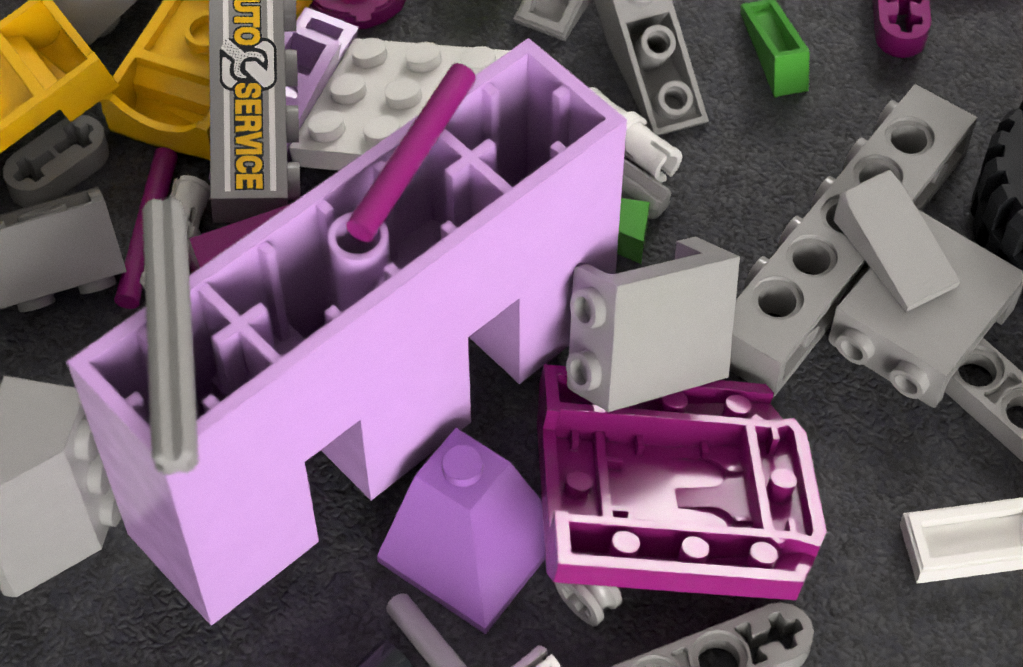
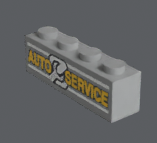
[209,0,300,223]

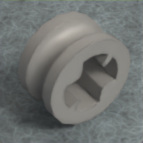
[555,582,623,626]

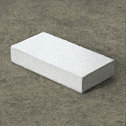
[900,497,1023,584]

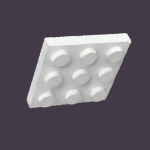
[289,38,509,171]

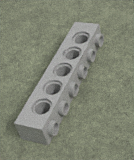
[729,84,978,397]

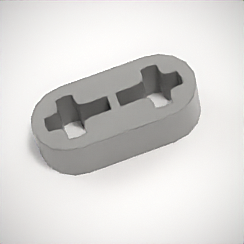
[3,115,109,207]

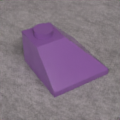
[377,428,546,634]

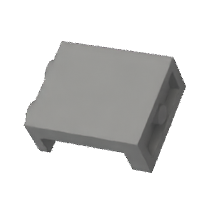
[829,210,1023,408]
[566,237,740,412]

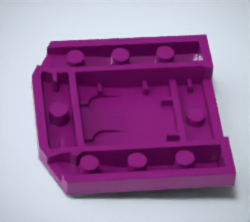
[537,364,827,600]

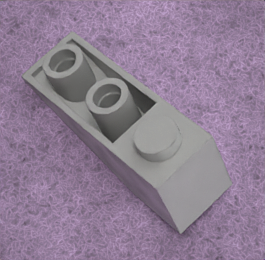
[594,0,709,136]

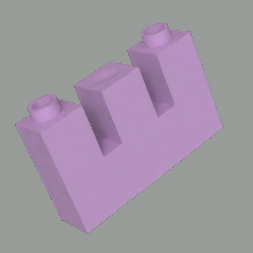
[67,38,627,626]

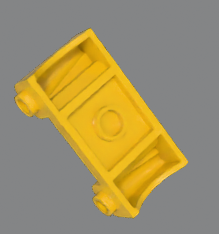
[0,0,120,153]
[100,0,313,160]

